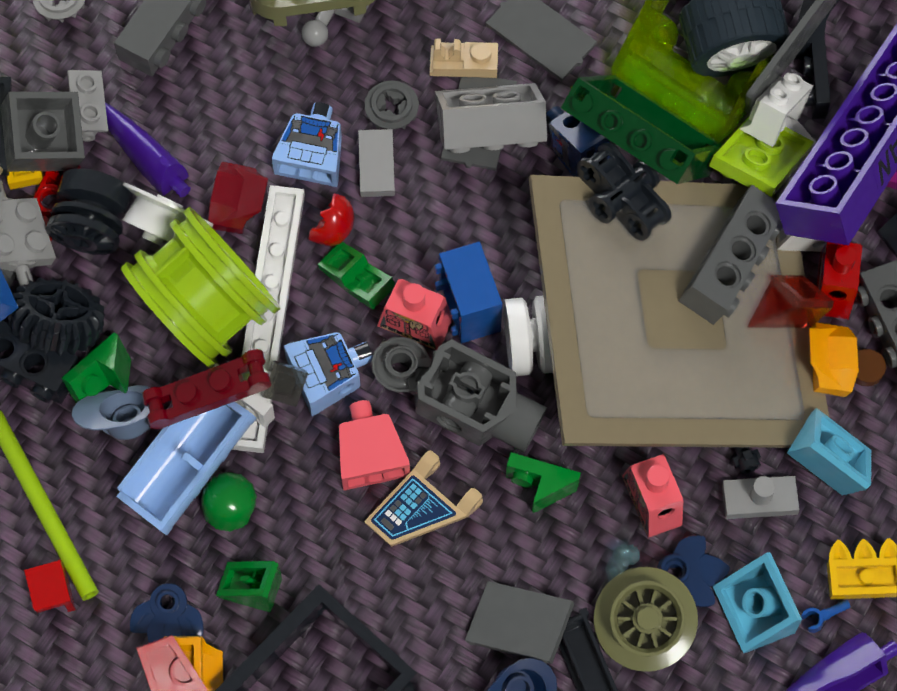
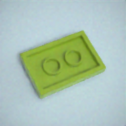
[709,116,814,198]

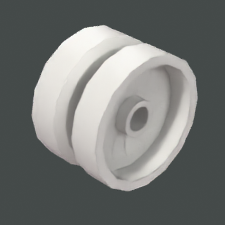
[503,295,553,376]

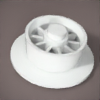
[122,182,214,246]

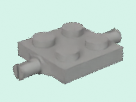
[0,180,56,286]

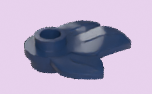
[657,536,730,607]
[130,583,204,643]

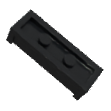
[559,608,618,691]

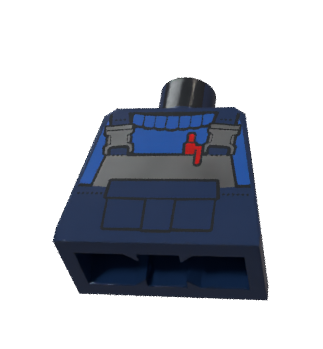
[546,106,610,177]

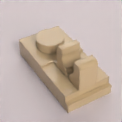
[430,39,498,78]

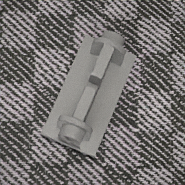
[67,70,108,142]

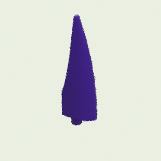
[105,102,191,197]
[786,632,897,691]

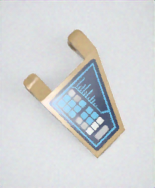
[364,450,483,547]

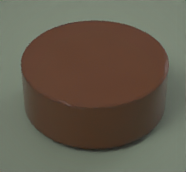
[855,349,886,387]

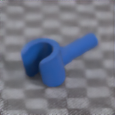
[801,600,851,633]

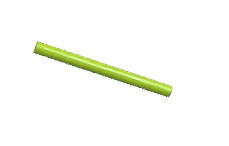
[0,410,99,601]

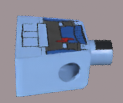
[272,102,342,187]
[284,332,373,416]

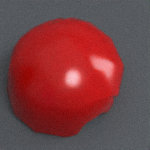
[308,194,355,246]

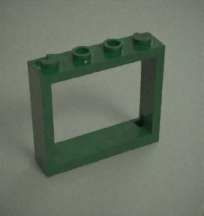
[561,75,723,184]

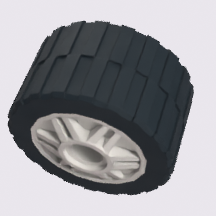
[679,0,790,77]

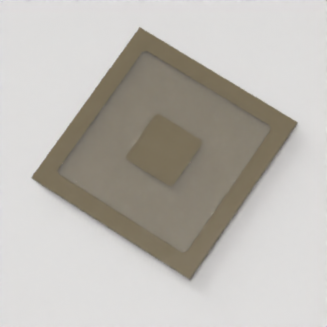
[529,175,829,448]

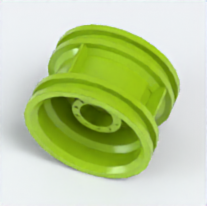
[121,207,280,368]

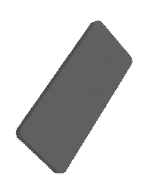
[745,0,837,115]

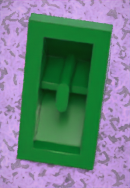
[216,561,282,613]

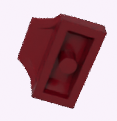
[208,162,268,234]

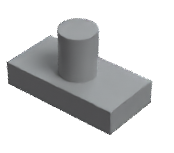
[722,476,799,519]

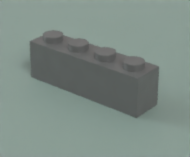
[114,0,206,77]

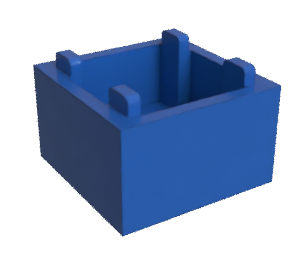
[434,241,503,343]

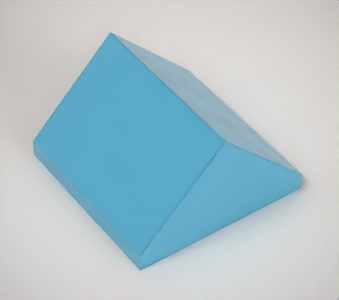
[787,408,871,496]
[713,552,802,653]

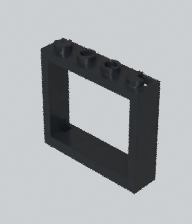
[215,584,418,691]

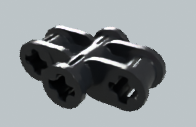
[577,143,672,241]

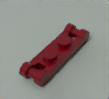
[142,349,271,429]

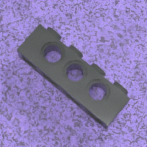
[678,185,783,325]
[855,260,897,374]

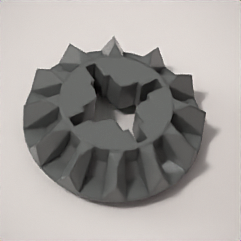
[365,81,419,130]

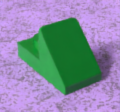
[62,333,131,403]
[506,452,581,513]

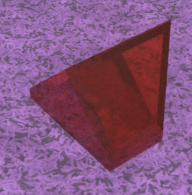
[747,275,834,328]

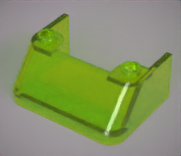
[611,0,777,142]

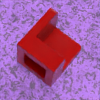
[24,560,76,613]

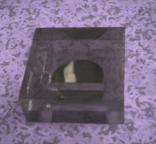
[260,360,308,407]

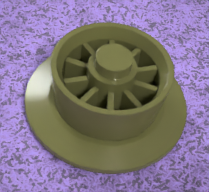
[594,567,698,672]

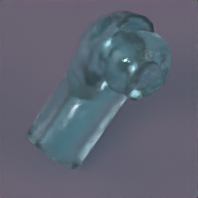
[606,544,640,582]

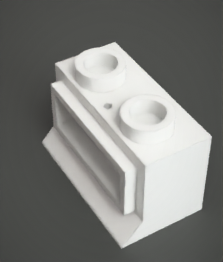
[739,72,813,147]

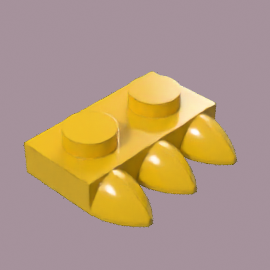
[827,538,897,599]

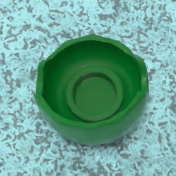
[201,472,257,532]

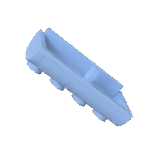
[116,402,257,535]

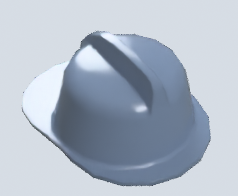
[72,385,150,440]

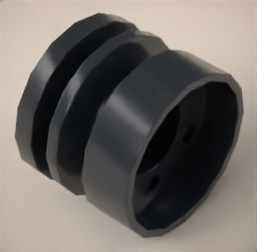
[46,169,133,255]

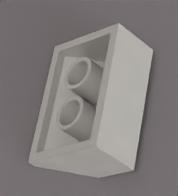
[435,83,547,153]

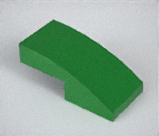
[317,242,396,310]

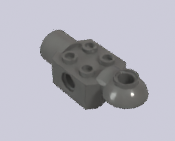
[371,337,547,453]

